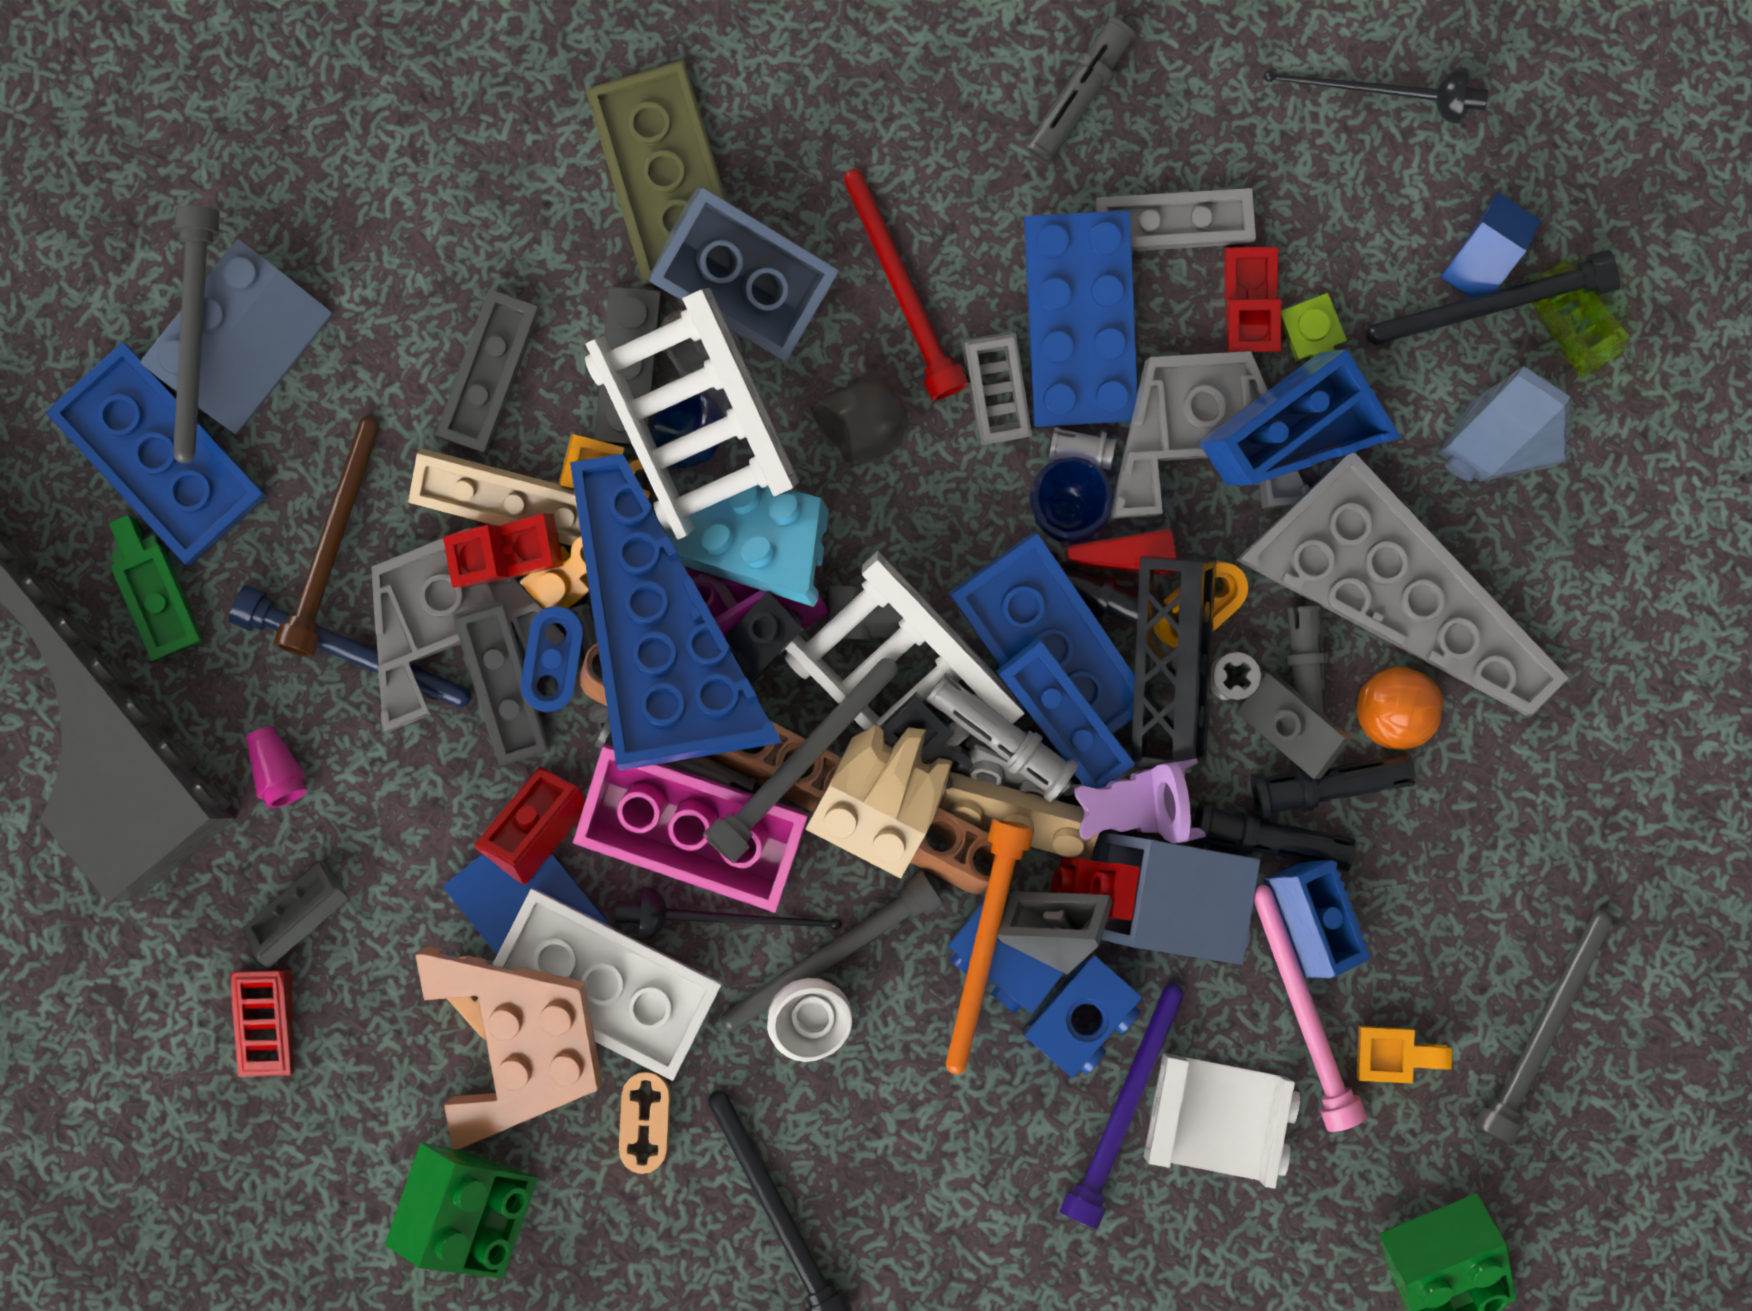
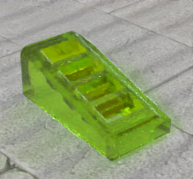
[1529,259,1630,378]

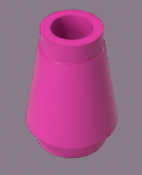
[245,726,307,808]

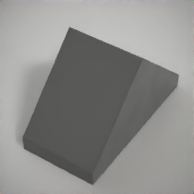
[997,891,1113,975]

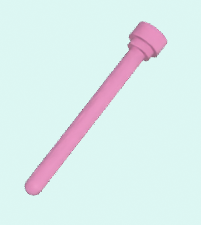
[1254,885,1367,1132]

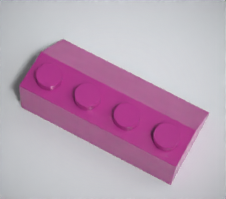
[573,744,809,913]

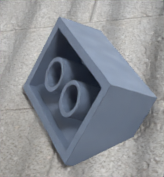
[648,187,839,362]
[139,239,333,435]

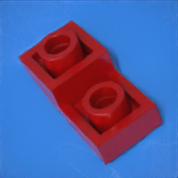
[1051,857,1140,921]

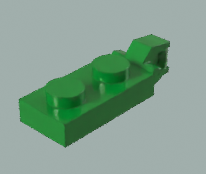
[109,515,205,662]

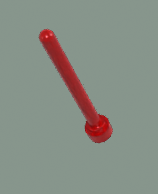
[843,169,970,402]

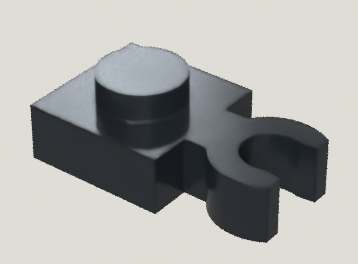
[879,692,973,790]

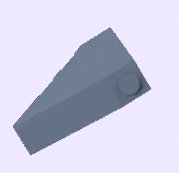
[1437,366,1571,482]

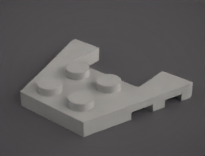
[1111,351,1310,519]
[371,527,566,733]

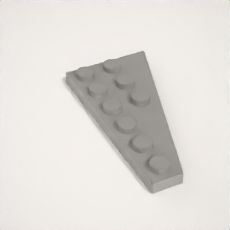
[1236,452,1569,715]

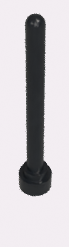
[1366,250,1620,344]
[708,1090,852,1311]

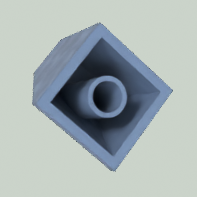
[1093,832,1260,965]

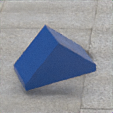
[1440,192,1541,298]

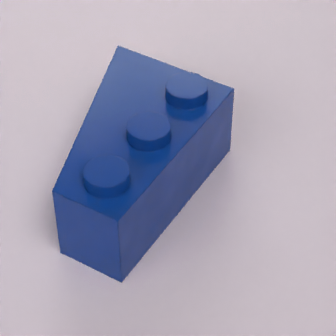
[1199,349,1401,485]

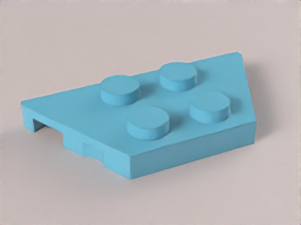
[665,484,829,607]

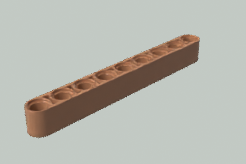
[579,643,995,894]

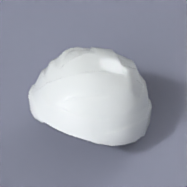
[767,978,853,1062]

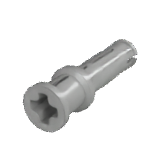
[925,673,1079,802]

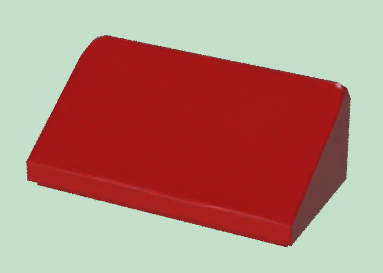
[474,766,585,885]

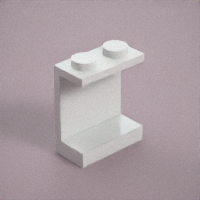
[1143,1053,1300,1189]

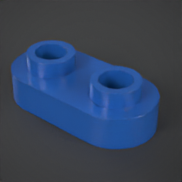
[521,606,583,712]

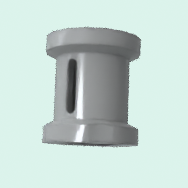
[1210,652,1261,700]

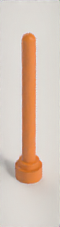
[946,819,1034,1074]

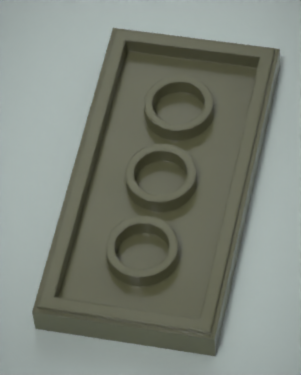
[585,60,727,287]

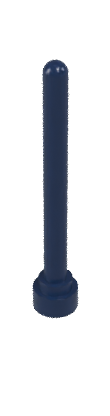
[229,584,472,707]

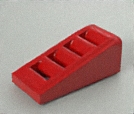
[1064,529,1177,575]
[231,969,293,1077]

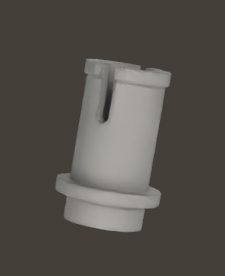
[1049,427,1116,473]

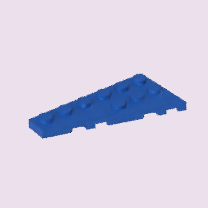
[570,454,781,771]

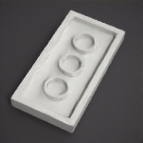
[492,888,722,1081]

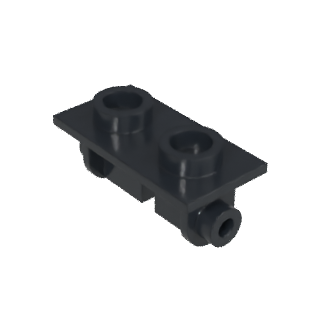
[725,591,804,685]

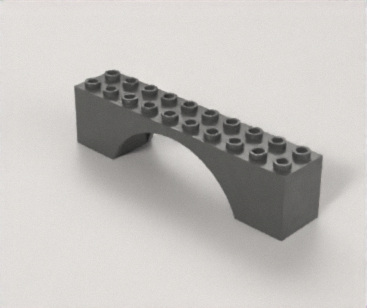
[0,517,237,903]

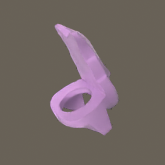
[1075,759,1206,844]

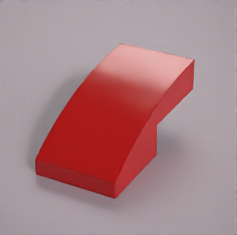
[1223,247,1281,352]
[443,513,564,588]

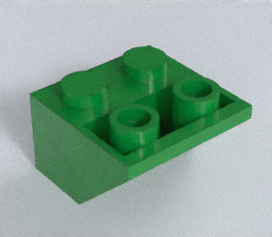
[385,1143,538,1279]
[1379,1193,1516,1311]

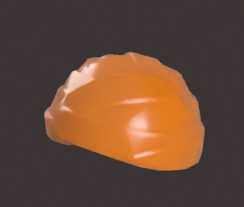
[1356,667,1444,750]

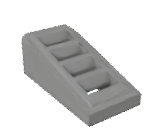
[961,332,1032,445]

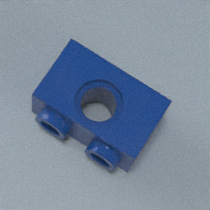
[1021,953,1143,1078]

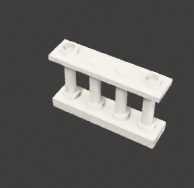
[585,287,799,540]
[784,551,1025,765]

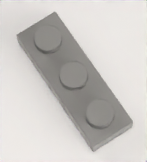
[1095,188,1256,251]

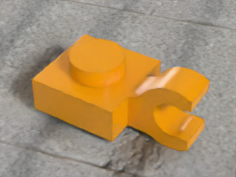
[1357,1026,1452,1084]

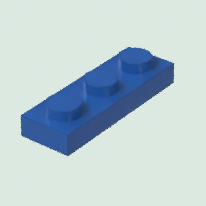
[995,639,1136,788]

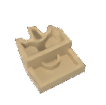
[805,724,952,879]

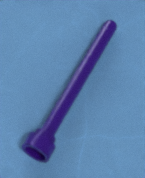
[1059,983,1183,1229]

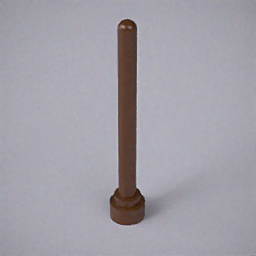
[273,416,379,658]

